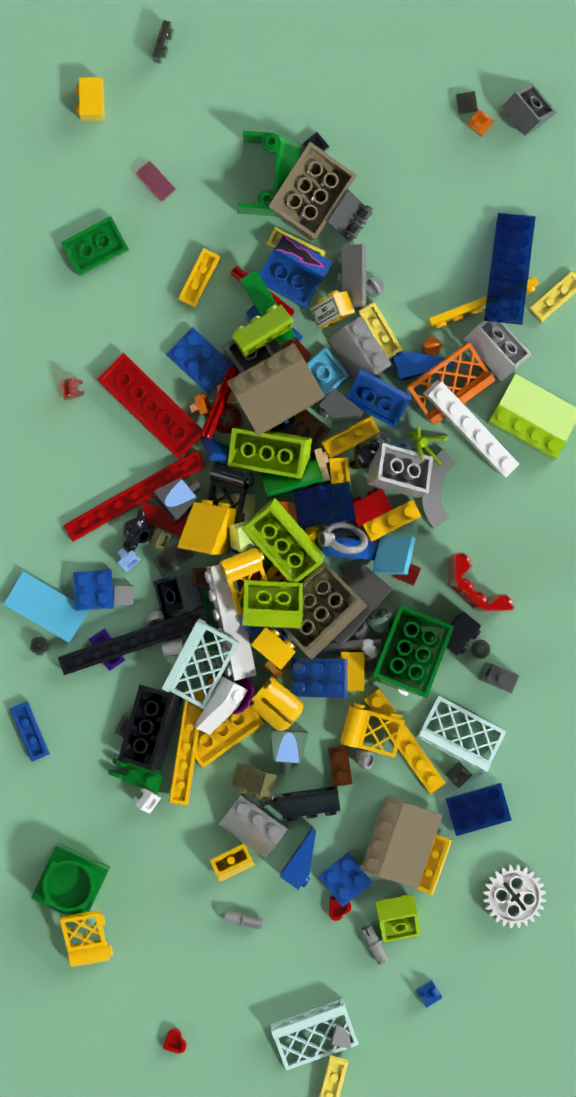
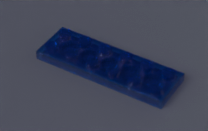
[484,213,536,325]

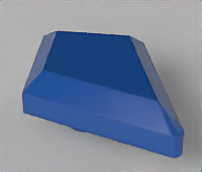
[202,437,229,463]

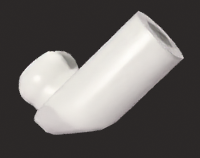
[362,639,378,661]

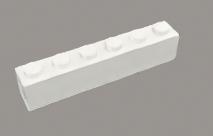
[423,380,519,477]
[205,564,257,681]

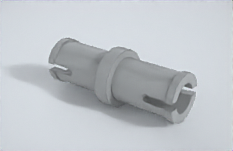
[361,924,389,965]

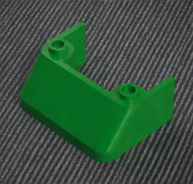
[237,131,300,217]

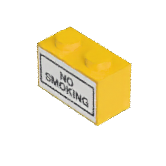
[310,290,355,329]

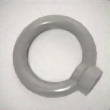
[318,521,368,554]

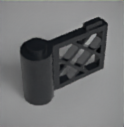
[207,463,254,524]

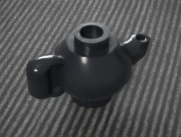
[349,438,382,470]
[123,509,150,552]

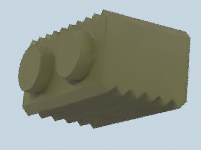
[231,763,277,800]

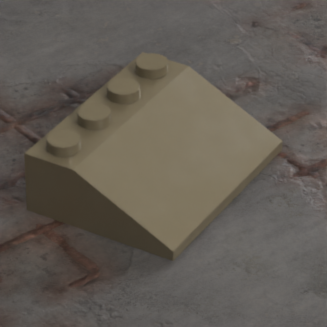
[268,142,357,241]
[227,343,325,436]
[281,561,367,659]
[361,795,443,889]

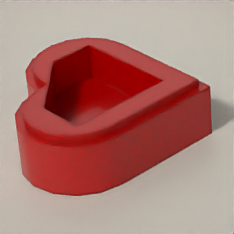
[329,897,352,921]
[163,1028,187,1054]

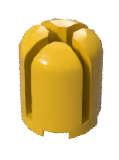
[249,676,303,731]

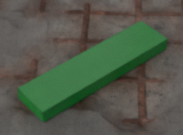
[240,270,296,346]

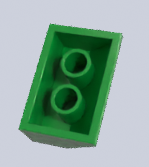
[261,458,324,499]

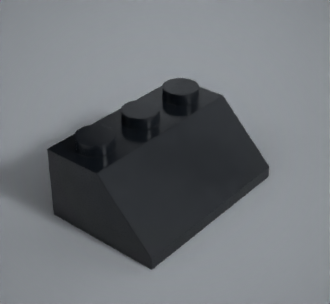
[280,786,340,821]

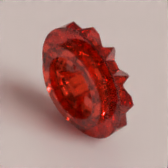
[215,404,242,434]

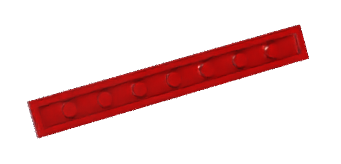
[64,450,206,542]

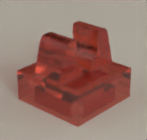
[61,378,84,400]

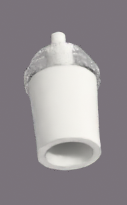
[162,636,199,656]

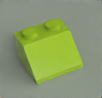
[375,894,421,943]

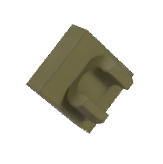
[148,527,172,551]

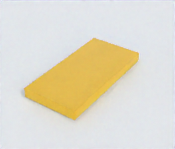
[195,706,265,768]

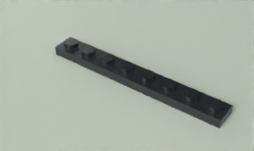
[58,607,210,675]

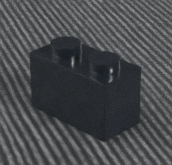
[446,611,481,655]

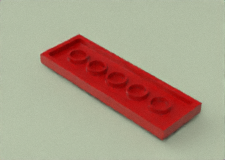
[97,352,203,460]

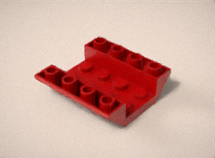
[448,552,515,611]

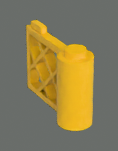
[219,547,268,615]
[340,702,405,758]
[60,910,113,967]

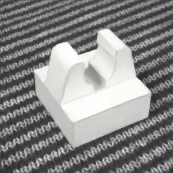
[134,788,161,814]

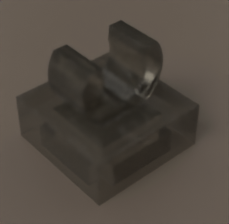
[445,761,473,788]

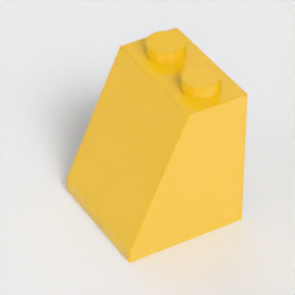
[178,499,237,554]

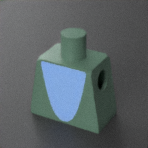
[271,729,308,774]

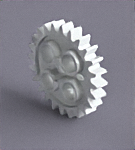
[483,864,546,928]

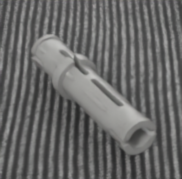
[324,636,381,653]

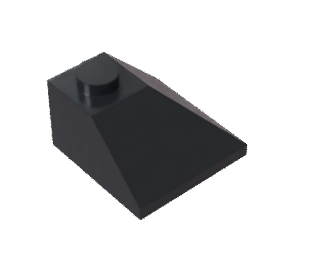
[153,574,203,618]

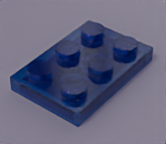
[293,481,356,529]
[445,783,512,836]

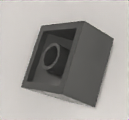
[501,83,557,136]
[318,388,364,422]

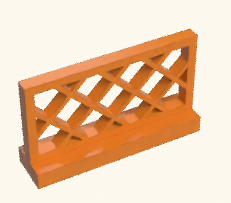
[407,342,496,425]

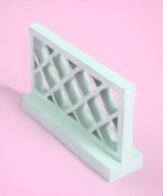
[162,618,240,709]
[416,695,506,773]
[270,998,359,1071]

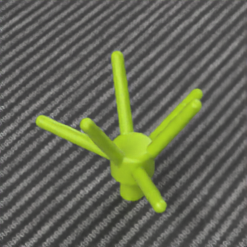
[408,427,449,465]

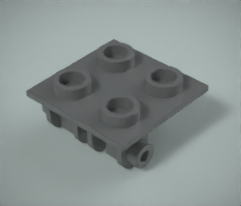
[327,189,373,242]

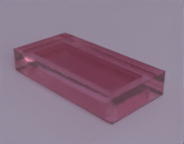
[136,161,176,202]

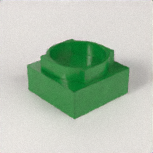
[31,843,111,916]

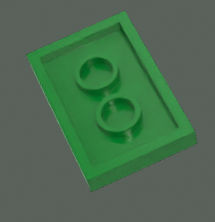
[60,216,130,277]

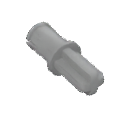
[224,910,263,929]

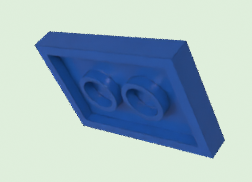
[259,247,322,309]
[166,327,234,394]
[346,369,412,428]
[291,658,348,698]

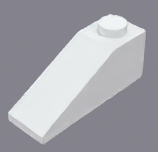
[194,676,247,735]

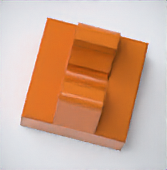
[467,109,494,137]
[189,394,212,415]

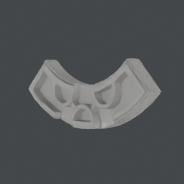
[422,449,455,529]

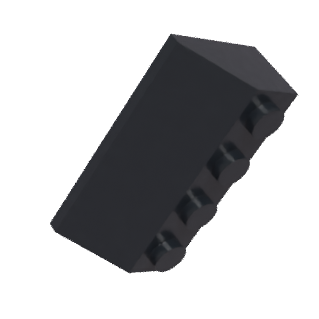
[118,685,182,771]

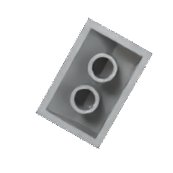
[338,244,366,308]
[463,313,532,382]
[328,316,392,382]
[367,443,433,498]
[218,793,288,858]

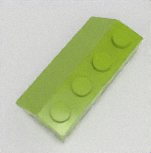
[227,426,312,479]
[242,498,325,583]

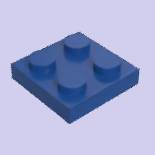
[73,570,114,611]
[318,852,373,907]

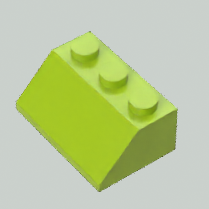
[232,305,294,358]
[242,580,303,628]

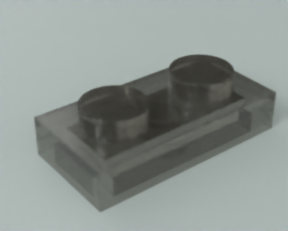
[152,20,174,64]
[152,543,195,575]

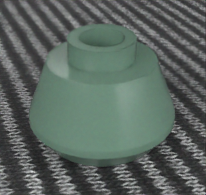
[366,608,392,633]

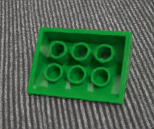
[370,605,454,698]

